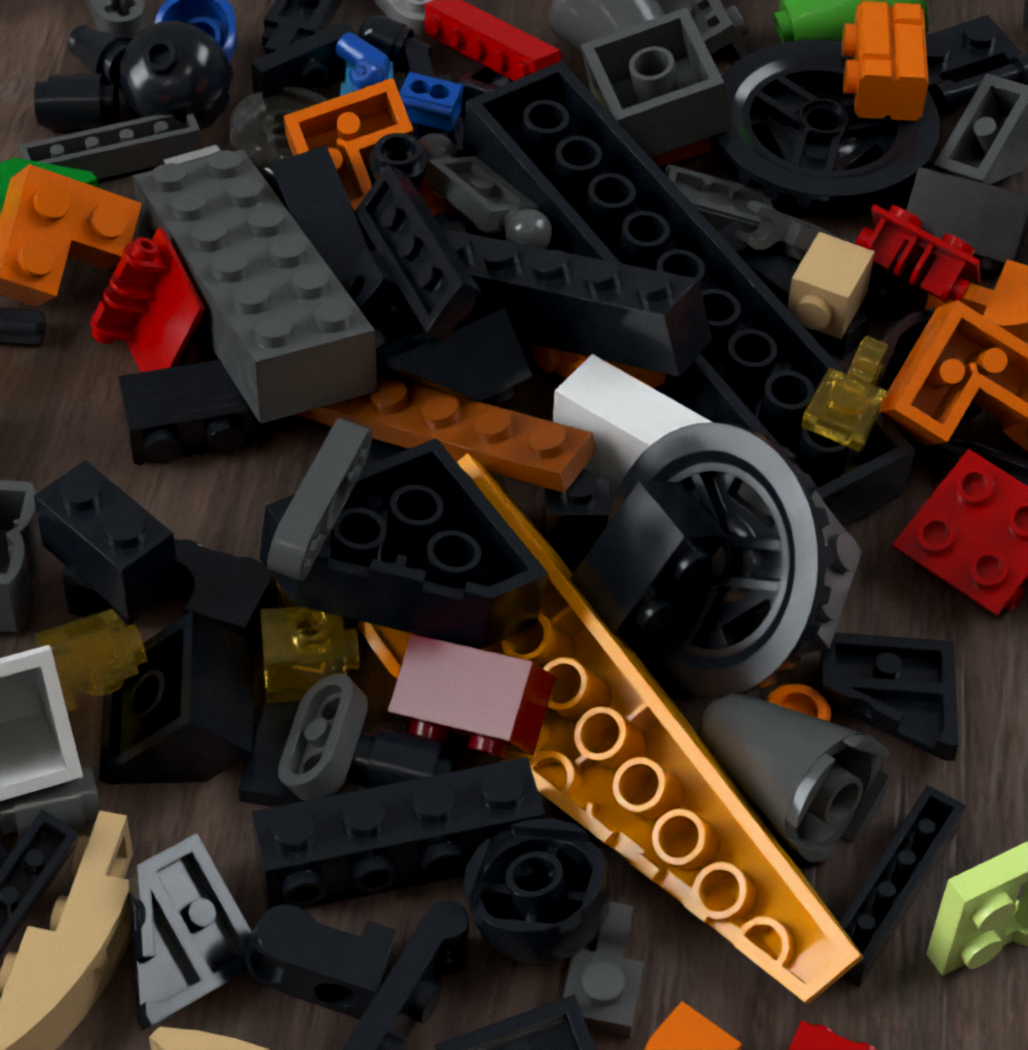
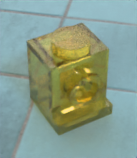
[35,609,147,711]

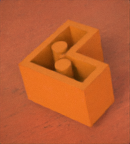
[283,78,414,229]
[0,164,142,307]
[878,300,1028,446]

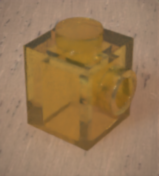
[260,606,360,703]

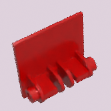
[855,204,981,303]
[90,228,205,372]
[892,449,1028,617]

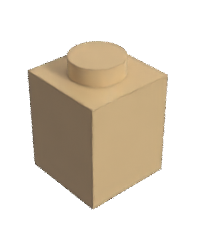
[787,232,875,339]

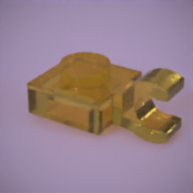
[801,336,889,451]

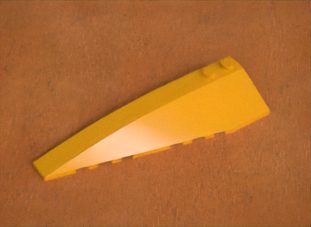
[357,453,864,1004]

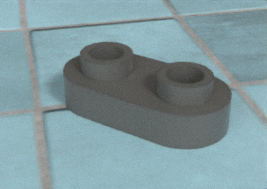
[278,674,368,801]

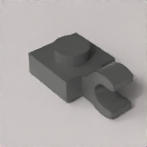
[735,201,845,261]
[563,902,645,1039]

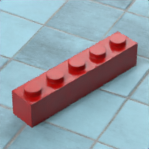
[424,0,561,81]

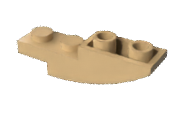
[0,810,133,1050]

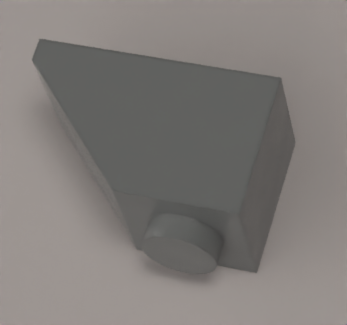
[934,73,1028,185]

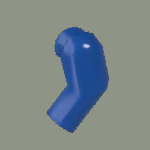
[336,32,390,91]

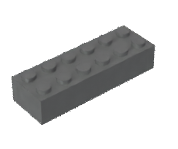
[133,149,378,424]

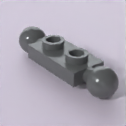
[418,133,553,249]

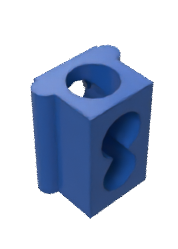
[399,72,464,132]

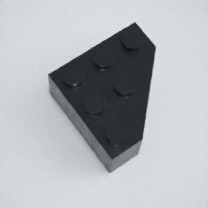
[259,438,549,650]

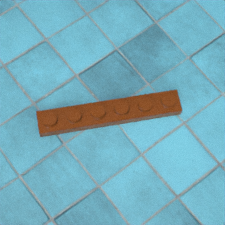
[292,375,597,493]

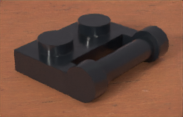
[926,15,1028,116]

